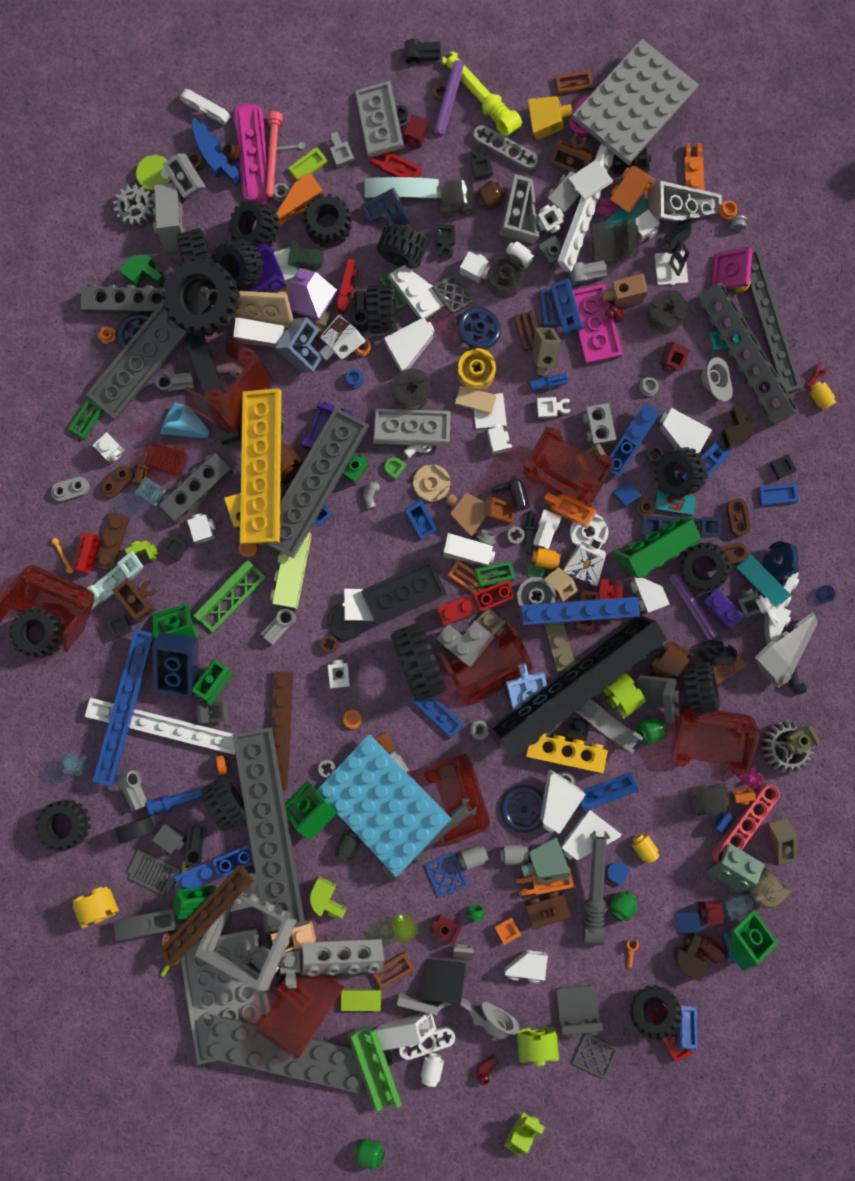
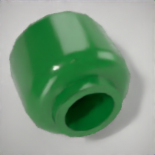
[636,717,666,745]
[608,891,638,922]
[354,1139,385,1170]

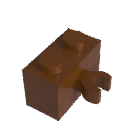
[550,133,594,173]
[112,578,157,622]
[525,891,571,930]

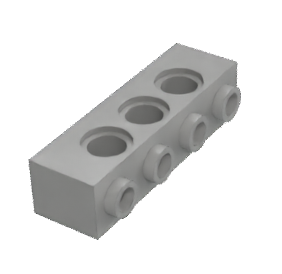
[301,939,384,976]

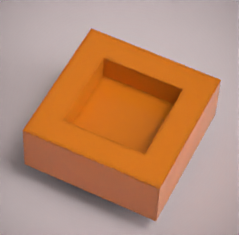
[732,788,756,805]
[494,917,521,945]

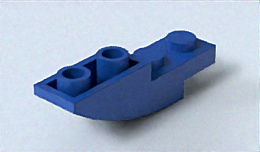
[192,117,241,187]
[603,402,661,477]
[174,844,254,889]

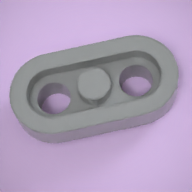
[51,477,90,502]

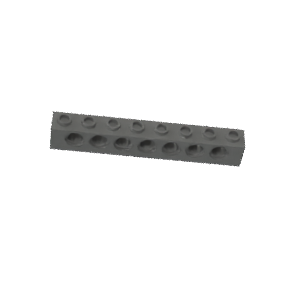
[698,283,799,425]
[81,284,217,315]

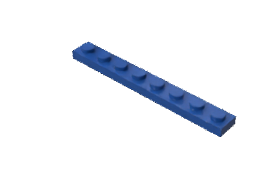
[92,629,154,786]

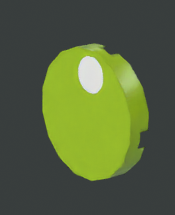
[136,155,173,192]

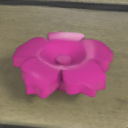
[596,196,619,218]
[739,768,763,790]

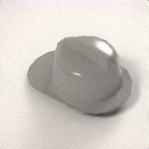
[701,357,733,402]
[482,1002,519,1039]

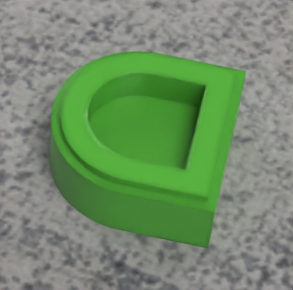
[384,457,407,480]

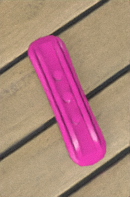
[233,104,271,204]

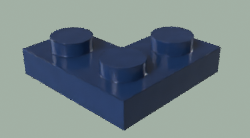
[361,187,411,226]

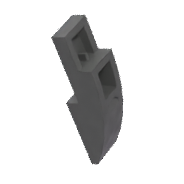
[113,909,188,942]

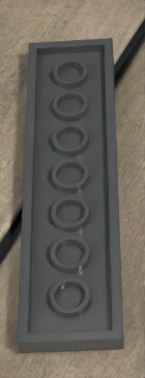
[86,286,212,420]
[265,407,369,559]
[203,1014,363,1094]

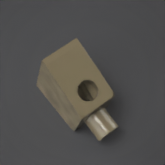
[532,327,561,376]

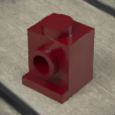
[660,342,690,373]
[697,900,724,924]
[430,915,462,946]

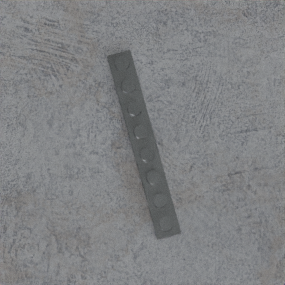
[749,247,802,393]

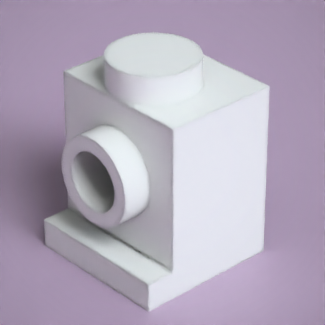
[487,424,512,455]
[328,660,351,689]

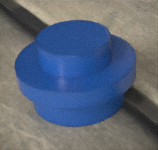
[345,369,363,388]

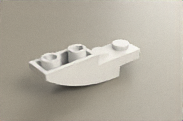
[764,572,799,645]

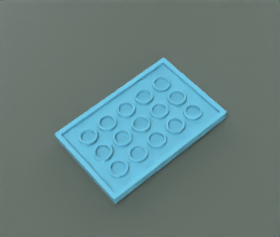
[317,735,452,877]

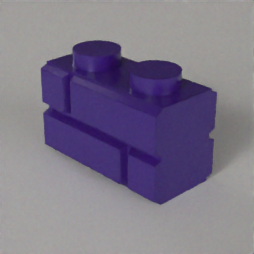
[700,588,745,631]

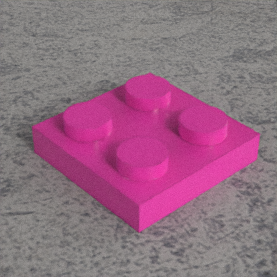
[711,247,753,289]

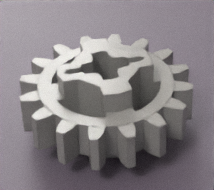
[113,184,154,227]

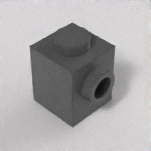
[537,235,562,269]
[738,588,761,618]
[152,823,186,854]

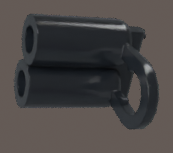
[491,475,531,511]

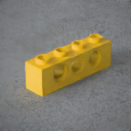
[525,733,608,773]

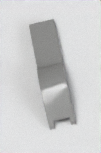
[574,699,644,753]
[397,993,485,1027]

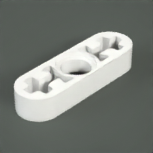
[180,89,230,125]
[399,1026,455,1060]

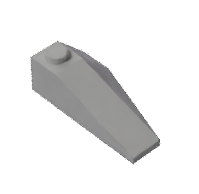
[647,181,722,222]
[755,613,818,688]

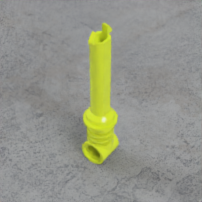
[442,52,522,137]

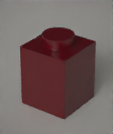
[404,114,429,148]

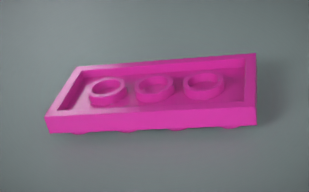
[573,283,623,365]

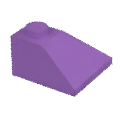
[288,268,337,320]

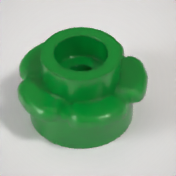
[466,905,486,922]

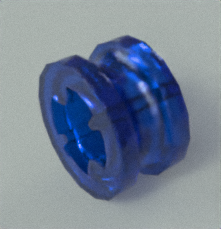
[816,585,835,603]

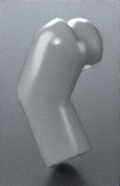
[363,482,380,510]

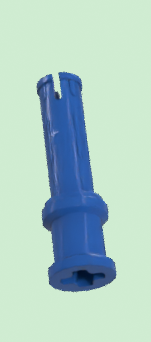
[146,786,205,817]

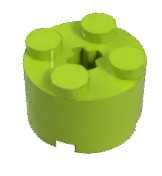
[602,673,646,719]
[517,1026,559,1066]

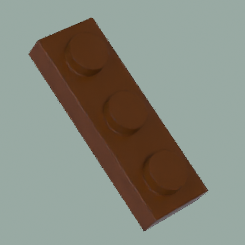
[94,512,130,571]

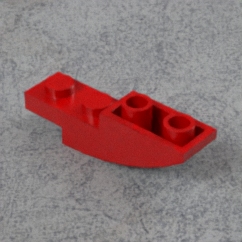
[436,579,516,626]

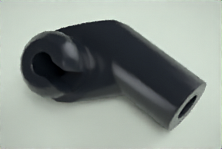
[789,668,807,695]

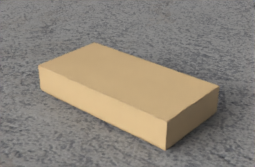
[455,386,497,414]

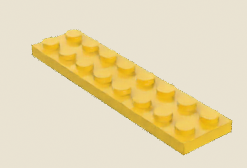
[240,388,282,544]

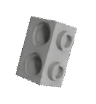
[582,403,616,447]

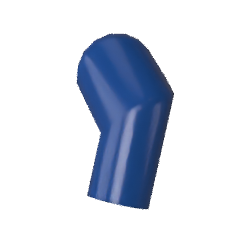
[721,932,735,963]

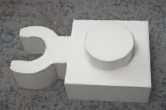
[537,397,570,419]

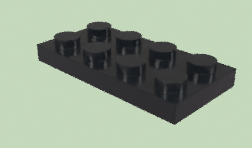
[361,559,447,626]

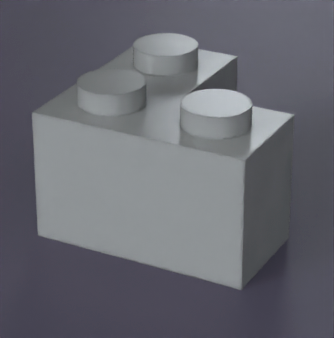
[437,621,495,667]

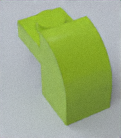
[310,876,347,919]
[504,1112,545,1157]

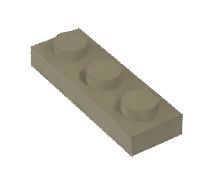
[544,622,575,672]

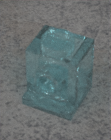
[135,477,166,507]
[62,751,89,776]
[721,892,754,921]

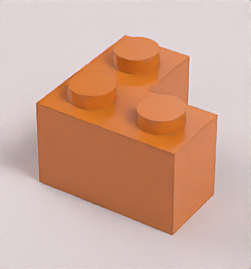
[610,166,655,212]

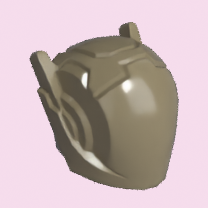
[748,868,792,908]

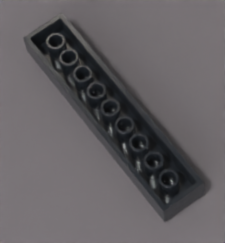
[487,615,667,759]

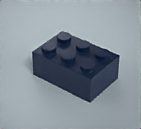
[153,632,198,699]

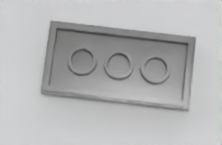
[355,81,404,158]
[373,408,451,446]

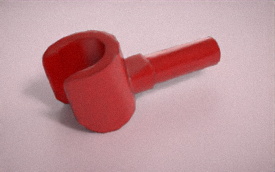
[806,363,827,388]

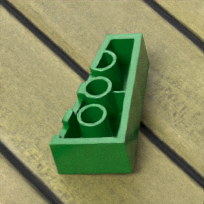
[612,516,701,578]

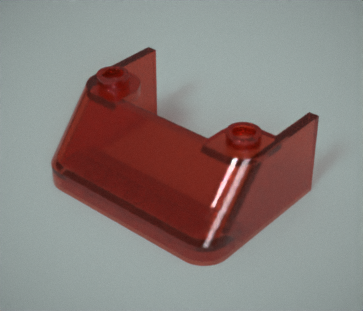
[185,336,272,431]
[0,565,94,652]
[438,616,532,705]
[410,754,490,848]

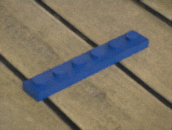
[521,597,640,625]

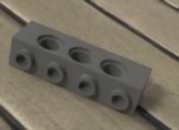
[159,453,233,524]

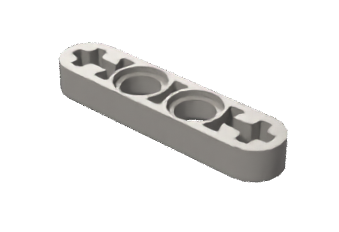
[473,125,538,171]

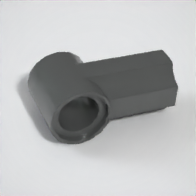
[155,372,195,395]

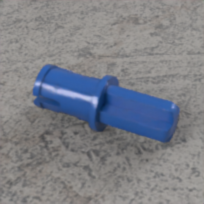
[530,373,568,392]

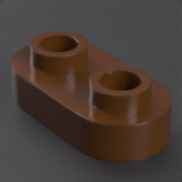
[100,465,134,498]
[726,498,751,537]
[709,543,748,567]

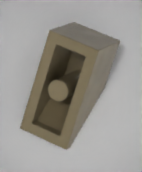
[769,818,798,865]

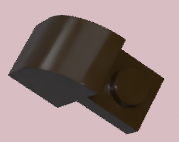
[721,405,755,450]
[674,932,708,982]

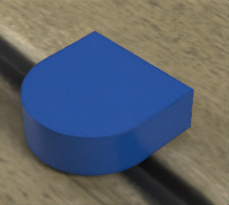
[607,862,630,886]

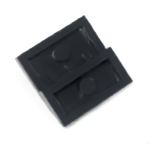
[420,959,466,1005]

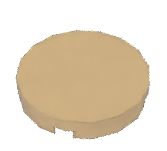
[413,465,450,502]

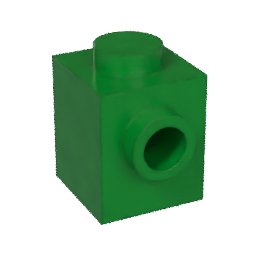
[342,453,369,485]

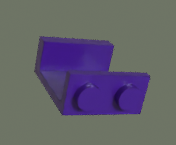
[234,242,287,293]

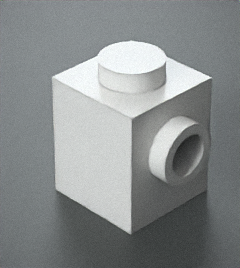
[628,209,660,243]
[460,251,490,283]
[93,432,125,463]
[187,513,216,544]

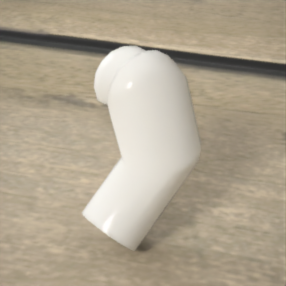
[403,445,432,458]

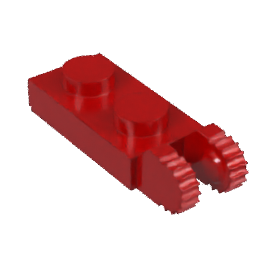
[369,152,422,178]
[337,259,358,314]
[648,1003,693,1063]

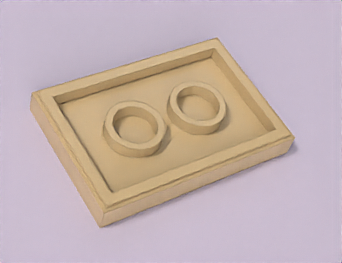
[236,291,293,327]

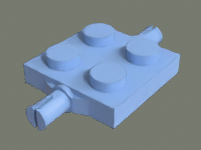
[506,663,547,711]

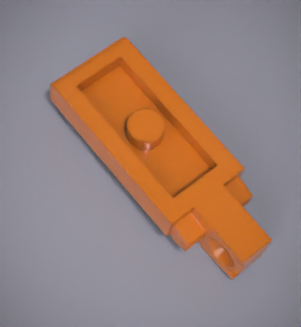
[544,493,596,528]

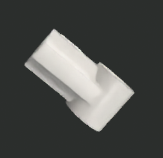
[533,510,562,549]

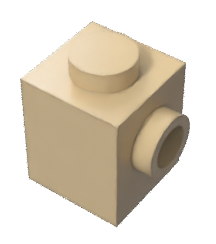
[545,567,578,602]

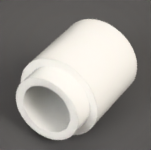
[506,241,534,269]
[420,1053,444,1087]

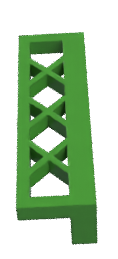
[193,560,266,633]
[348,1026,402,1112]

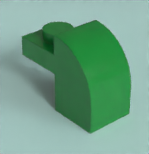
[118,255,165,287]

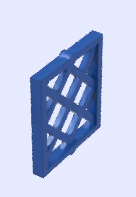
[425,852,468,898]

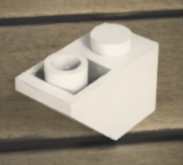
[630,577,670,614]
[504,950,548,983]

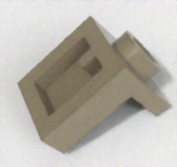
[476,608,506,636]

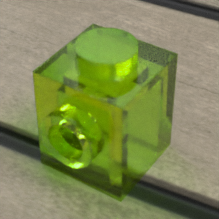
[392,912,419,943]

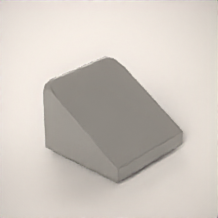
[453,944,474,960]

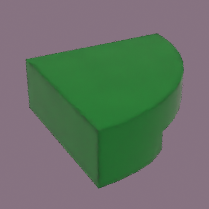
[527,563,546,578]

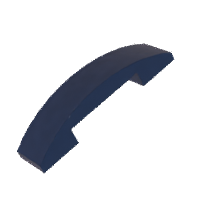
[643,516,722,538]

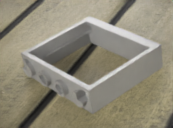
[195,893,297,990]

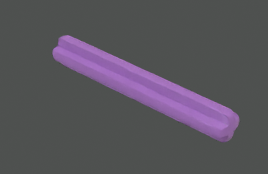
[434,60,464,135]
[669,572,717,641]

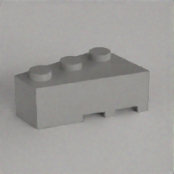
[499,174,539,244]
[152,182,185,252]

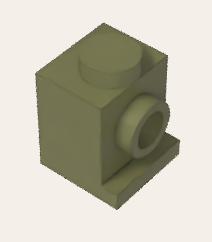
[785,725,821,754]

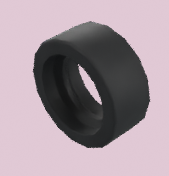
[115,816,155,843]

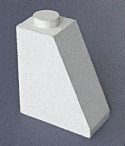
[384,317,434,375]
[234,318,286,347]
[659,408,712,453]
[443,533,495,566]
[540,769,586,834]
[560,810,622,860]
[375,1012,436,1050]

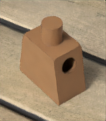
[601,274,648,308]
[445,493,487,538]

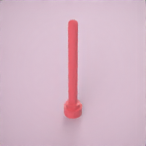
[266,111,283,198]

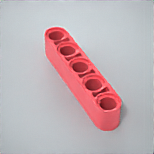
[712,784,780,864]

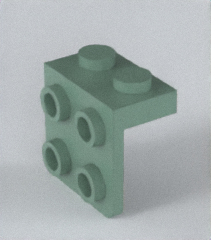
[706,843,765,893]

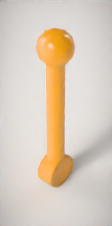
[51,538,74,574]

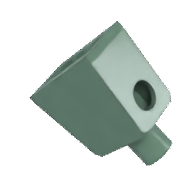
[521,838,570,884]

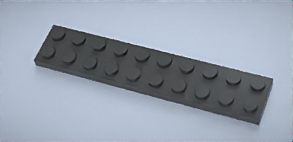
[232,727,305,932]

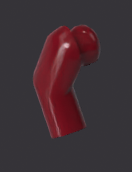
[605,305,624,323]
[476,1055,499,1086]

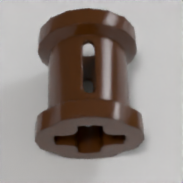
[130,463,152,487]

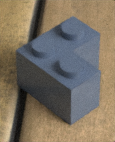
[275,317,322,373]

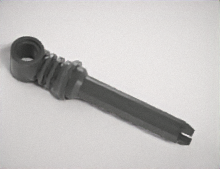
[380,798,477,883]
[583,831,610,945]

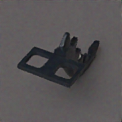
[660,219,692,276]

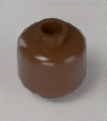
[477,181,505,210]

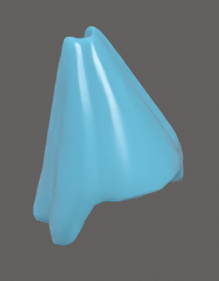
[160,403,210,438]

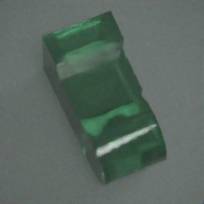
[288,241,324,271]

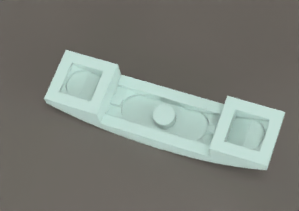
[365,177,439,199]
[77,551,144,612]

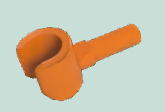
[626,939,639,968]

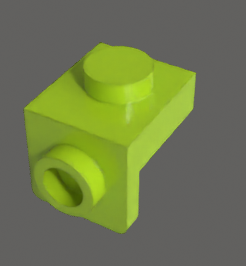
[125,540,158,561]

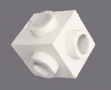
[537,205,564,234]

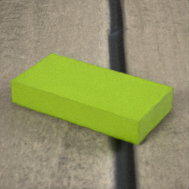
[287,147,328,181]
[341,989,381,1011]

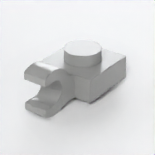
[330,132,354,168]
[280,951,302,989]

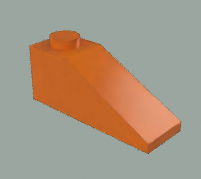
[276,173,323,226]

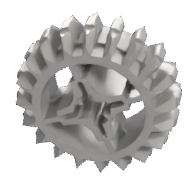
[761,721,816,774]

